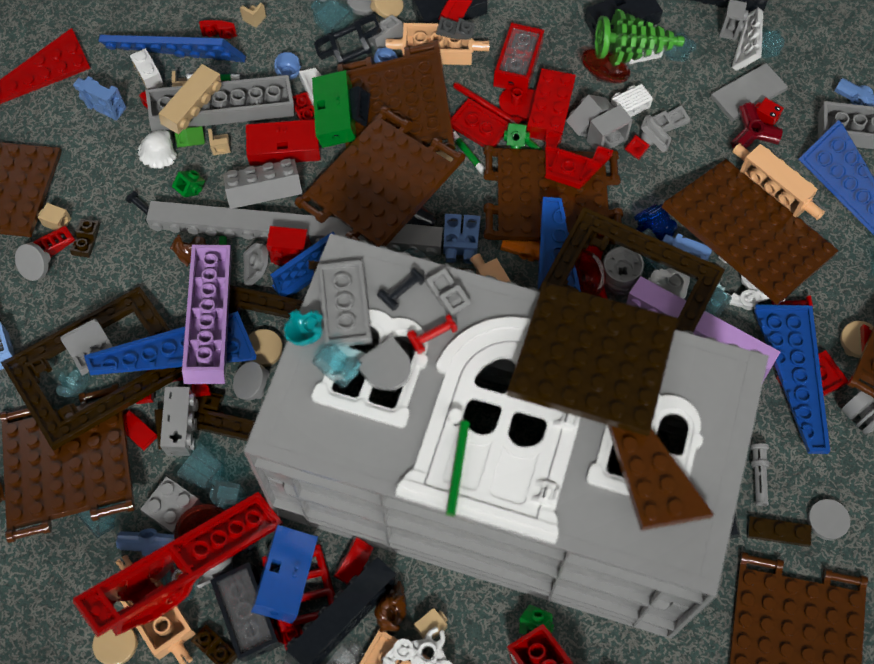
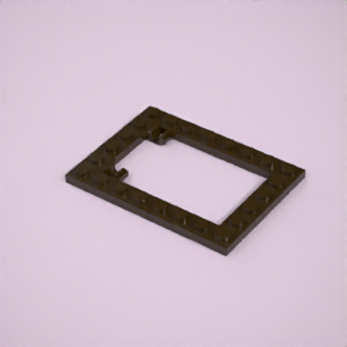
[538,207,725,333]
[191,285,303,442]
[1,286,183,451]

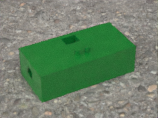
[312,70,357,148]

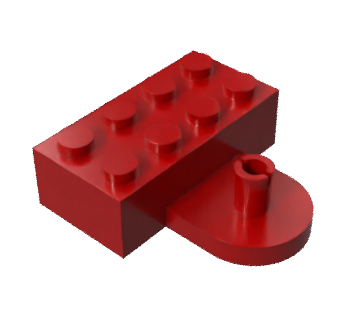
[499,68,576,144]

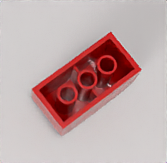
[507,624,574,664]

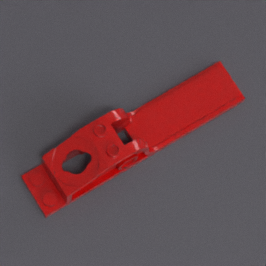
[73,492,283,638]

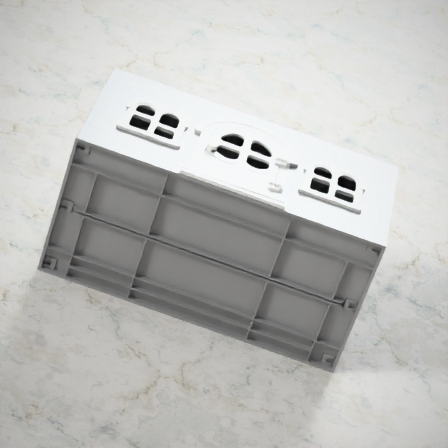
[244,233,769,639]

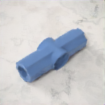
[834,78,874,107]
[116,528,180,556]

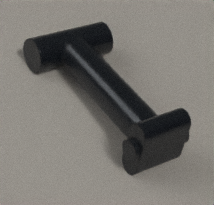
[126,191,149,222]
[377,268,425,311]

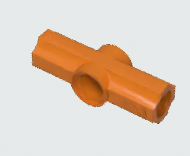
[501,240,540,262]

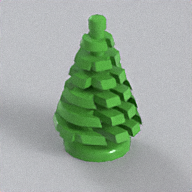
[595,9,685,67]

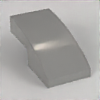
[653,105,690,132]
[425,269,471,316]

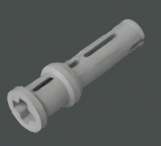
[750,443,770,506]

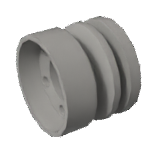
[602,246,644,296]
[841,385,874,435]

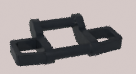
[314,14,382,64]

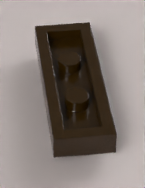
[747,516,812,547]

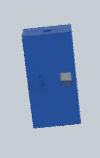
[251,525,318,624]

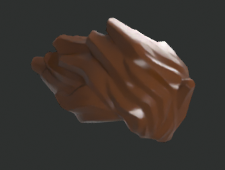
[170,234,207,267]
[374,581,406,632]

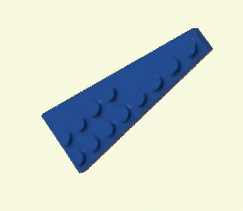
[99,35,246,63]
[537,197,581,292]
[754,305,830,454]

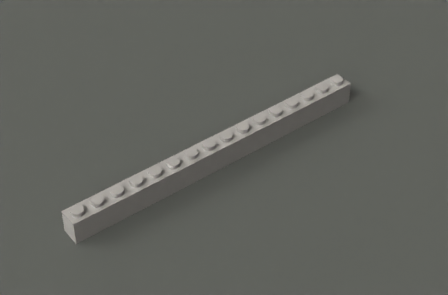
[146,201,443,256]

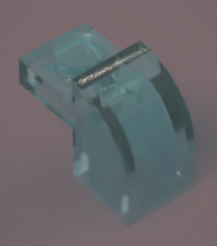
[311,344,362,387]

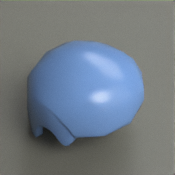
[373,47,398,64]
[274,52,301,80]

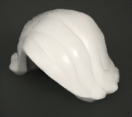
[138,130,177,169]
[648,268,690,300]

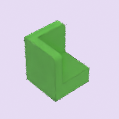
[175,126,205,147]

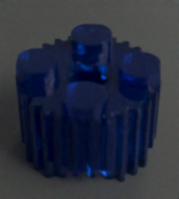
[634,204,677,241]

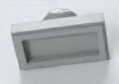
[641,114,672,153]

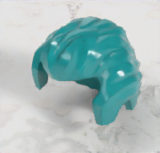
[284,310,323,346]

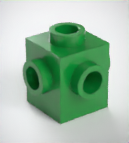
[504,123,530,149]
[172,170,205,197]
[519,604,554,635]

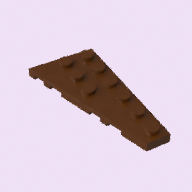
[607,425,714,531]

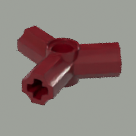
[730,102,783,149]

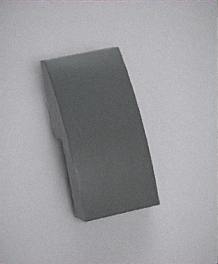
[436,17,475,40]

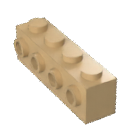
[159,64,222,134]

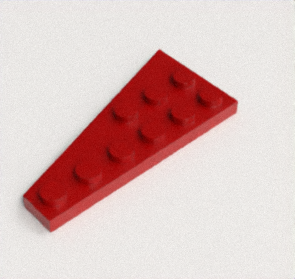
[0,28,91,104]

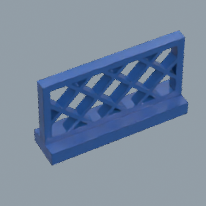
[270,232,336,298]

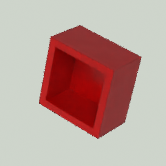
[266,226,311,266]

